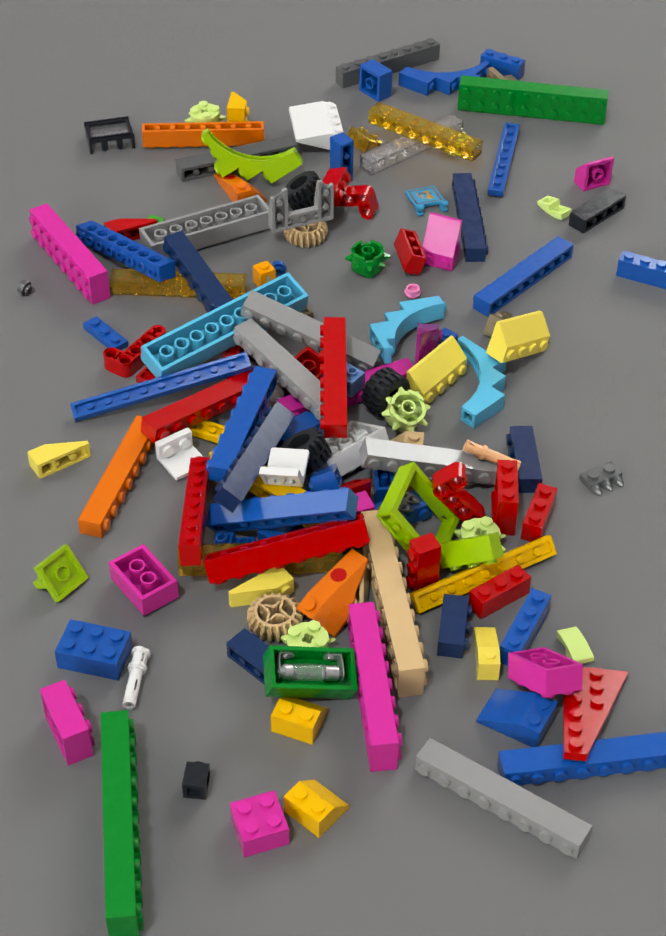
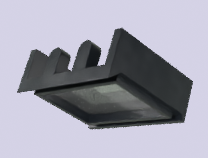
[84,116,136,154]

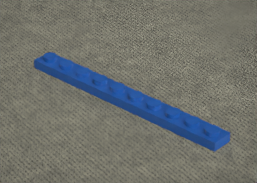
[70,352,252,422]

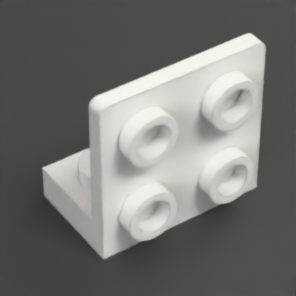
[155,427,203,480]
[259,447,310,487]

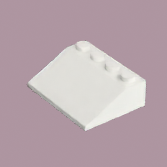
[288,101,343,150]
[316,421,389,477]

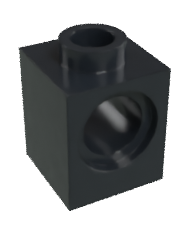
[182,761,211,800]

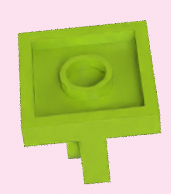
[33,544,89,602]

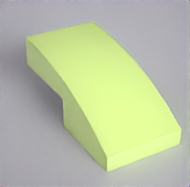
[537,196,572,220]
[557,626,594,663]

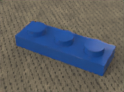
[83,316,129,350]

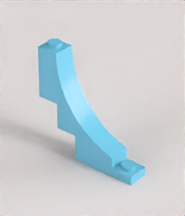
[369,296,446,364]

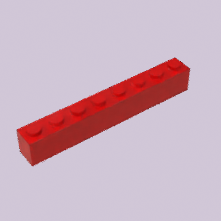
[320,317,347,438]
[141,367,254,444]
[178,456,211,566]
[203,513,370,584]

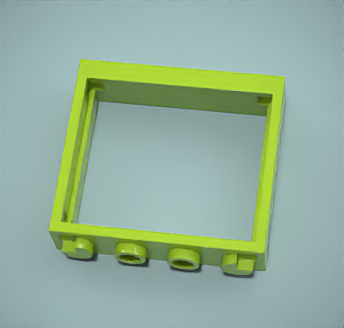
[376,462,460,565]

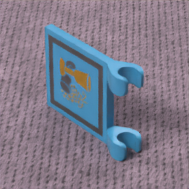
[405,186,448,216]

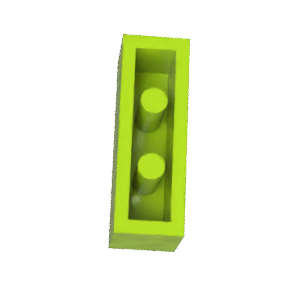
[440,532,504,571]

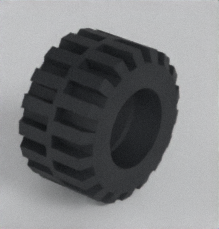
[284,171,320,210]
[361,367,410,418]
[280,428,332,475]

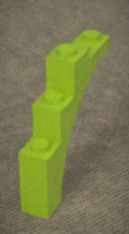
[201,128,303,184]

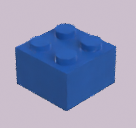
[359,59,392,102]

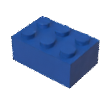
[55,619,133,681]

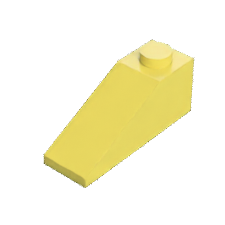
[27,441,91,479]
[228,567,294,607]
[474,627,501,680]

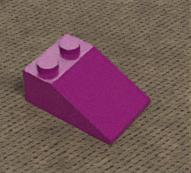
[415,323,443,364]

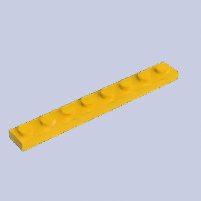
[410,535,557,614]

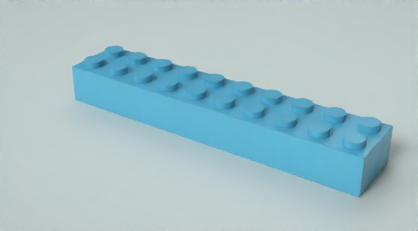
[141,272,309,378]

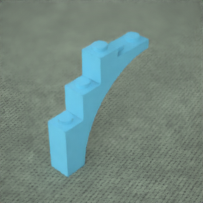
[457,336,506,429]

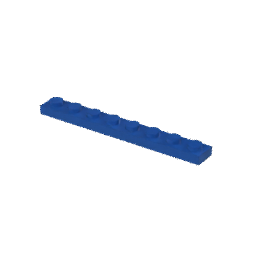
[487,122,520,197]

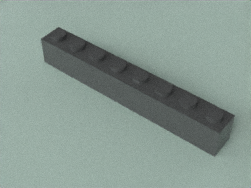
[336,38,440,88]
[176,135,298,182]

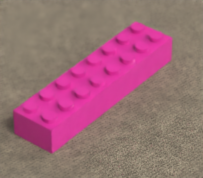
[29,203,111,305]
[348,602,402,772]

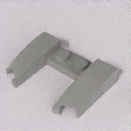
[268,180,334,233]

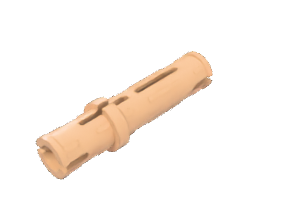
[463,439,521,470]

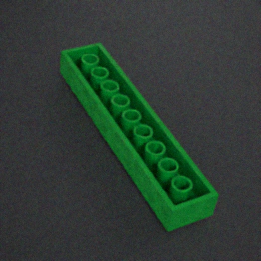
[457,75,609,125]
[101,710,144,936]

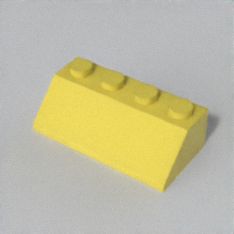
[486,311,550,363]
[406,336,467,404]

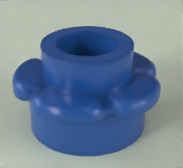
[272,260,287,276]

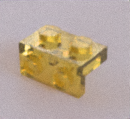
[347,126,382,153]

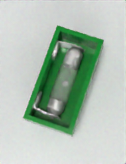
[263,645,358,699]

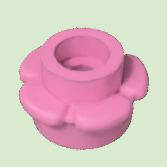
[404,284,421,299]

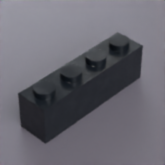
[569,187,626,234]

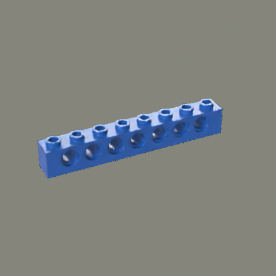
[76,220,176,282]

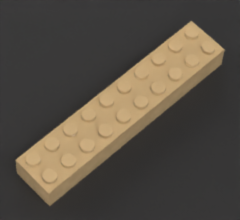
[361,510,428,698]

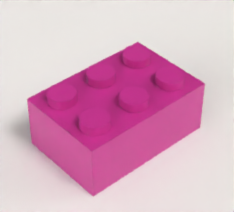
[108,544,179,616]
[508,647,583,698]
[39,680,95,766]

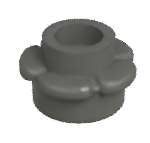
[17,280,32,296]

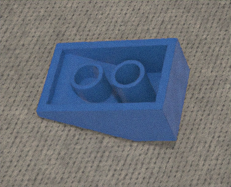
[476,689,558,747]

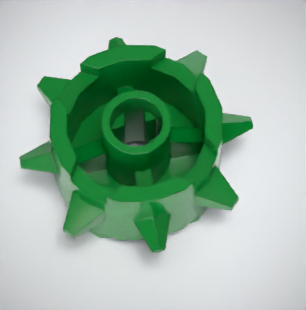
[345,240,391,278]

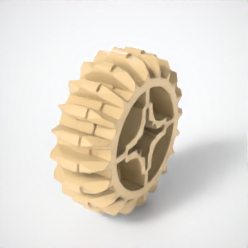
[284,221,328,248]
[247,591,303,643]

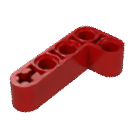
[334,185,379,220]
[103,325,166,378]
[432,462,485,522]

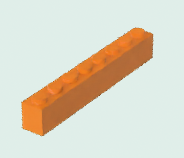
[142,121,264,148]
[78,415,154,538]

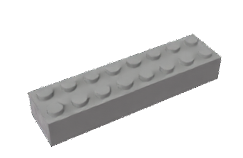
[139,195,269,258]

